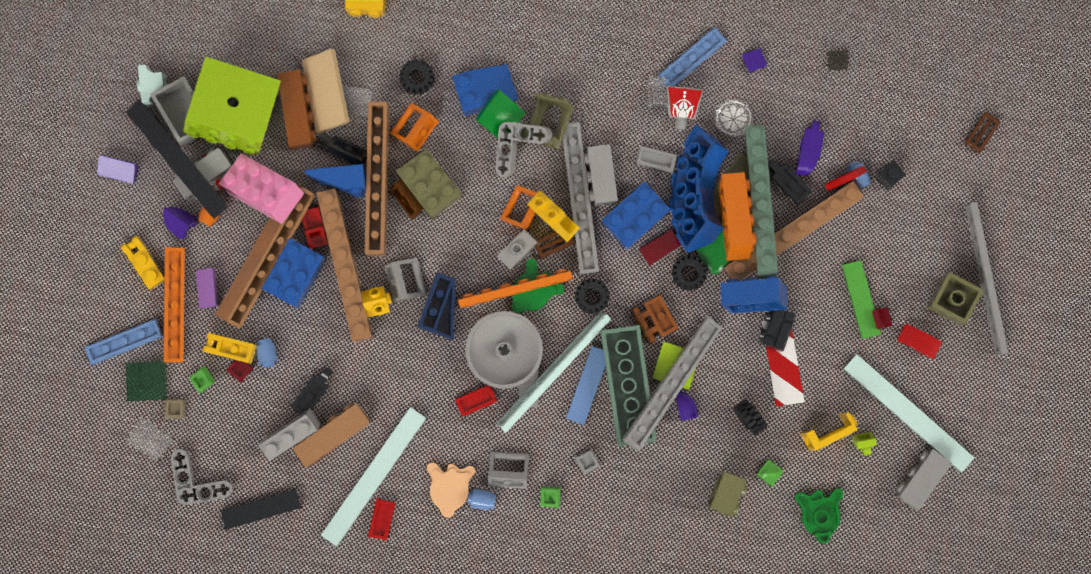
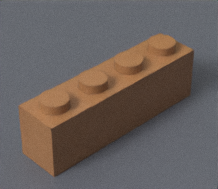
[292,403,372,468]

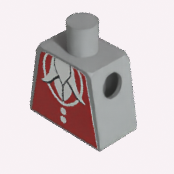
[666,85,704,130]

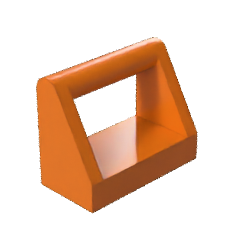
[389,103,439,152]
[500,185,537,232]

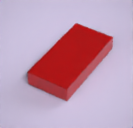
[825,166,867,191]
[455,385,498,417]
[368,498,396,541]

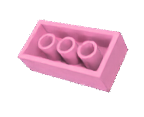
[218,153,304,224]

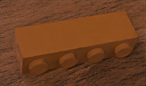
[277,69,316,151]

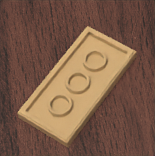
[302,49,350,133]

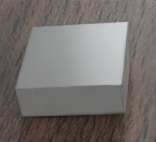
[575,449,600,475]

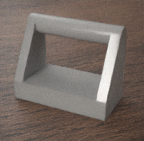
[384,258,427,303]
[488,451,529,489]

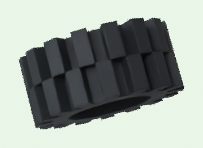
[399,59,435,95]
[671,255,707,291]
[575,278,610,314]
[733,399,767,436]

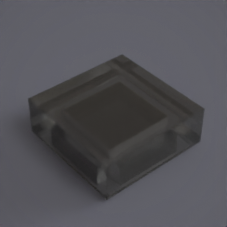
[827,50,848,71]

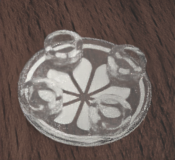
[715,99,753,136]

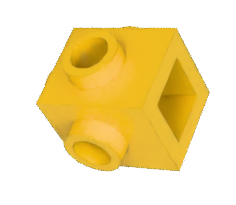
[361,286,392,318]

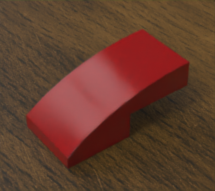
[302,207,328,249]
[897,324,942,360]

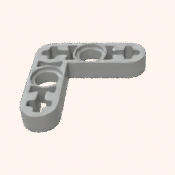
[496,122,552,177]
[171,449,234,505]

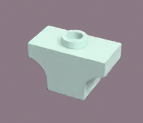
[137,65,167,107]

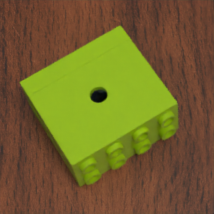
[183,56,281,155]

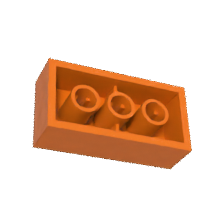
[718,172,756,261]

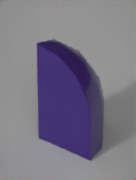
[163,207,199,240]
[675,391,699,421]

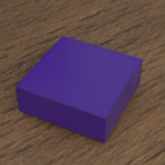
[742,48,767,73]

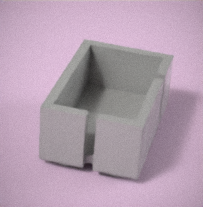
[150,76,201,148]

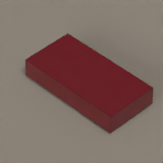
[639,230,681,266]

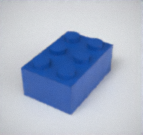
[602,181,671,251]
[261,239,327,309]
[721,276,788,314]

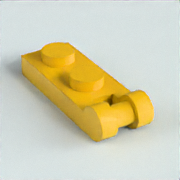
[120,235,164,290]
[202,333,257,364]

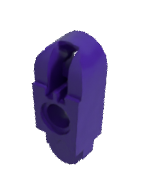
[795,120,825,176]

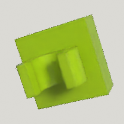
[852,432,877,456]

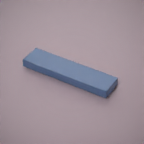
[658,27,727,86]
[84,319,163,365]
[566,346,605,425]

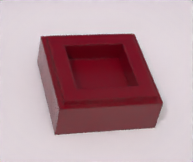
[872,307,893,330]
[226,360,254,383]

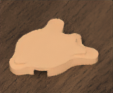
[427,463,476,518]

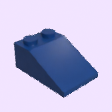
[452,64,518,116]
[305,164,367,198]

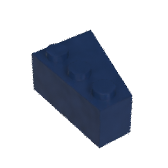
[416,272,455,340]

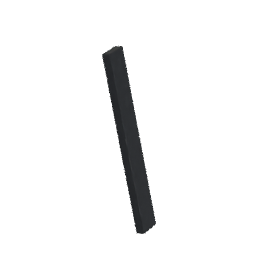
[126,99,229,219]

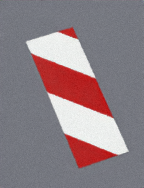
[761,321,804,407]

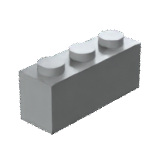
[584,144,618,206]
[172,147,233,202]
[258,408,321,461]
[895,449,952,511]

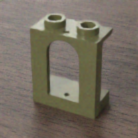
[522,92,574,150]

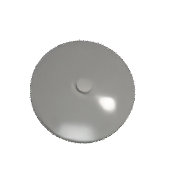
[465,311,543,389]

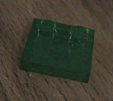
[126,361,167,402]

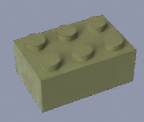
[396,148,463,220]

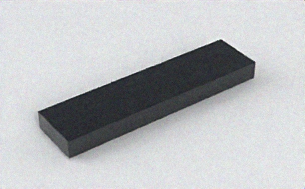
[221,489,301,530]

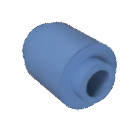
[845,161,871,190]
[256,339,278,368]
[467,488,496,511]

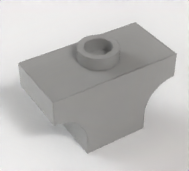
[497,229,537,270]

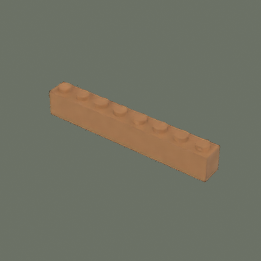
[365,102,390,257]
[724,181,864,281]
[215,183,315,329]
[316,188,374,343]

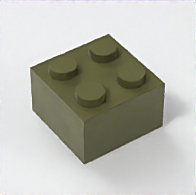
[926,272,984,326]
[706,471,748,517]

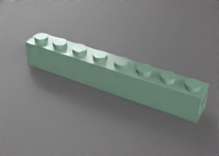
[745,125,778,279]

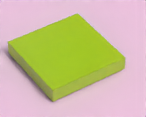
[652,342,696,390]

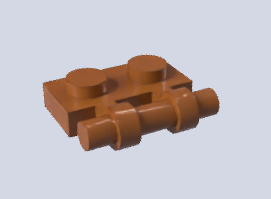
[631,295,679,344]

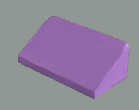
[196,268,219,309]

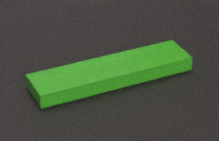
[842,260,881,339]

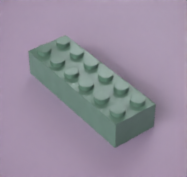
[600,325,657,447]

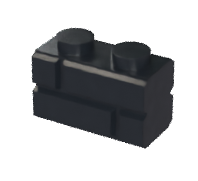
[758,310,796,352]

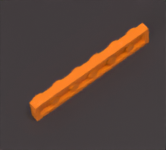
[163,247,185,363]
[458,269,573,309]

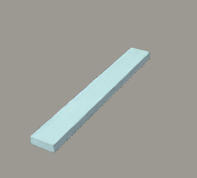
[496,312,611,432]
[843,354,974,472]
[321,407,426,547]

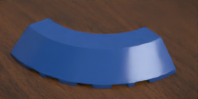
[669,124,729,253]

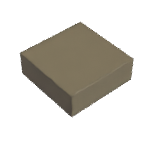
[165,399,186,419]

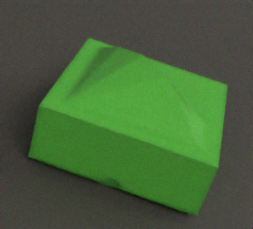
[189,366,215,393]
[756,459,784,487]
[540,486,561,508]

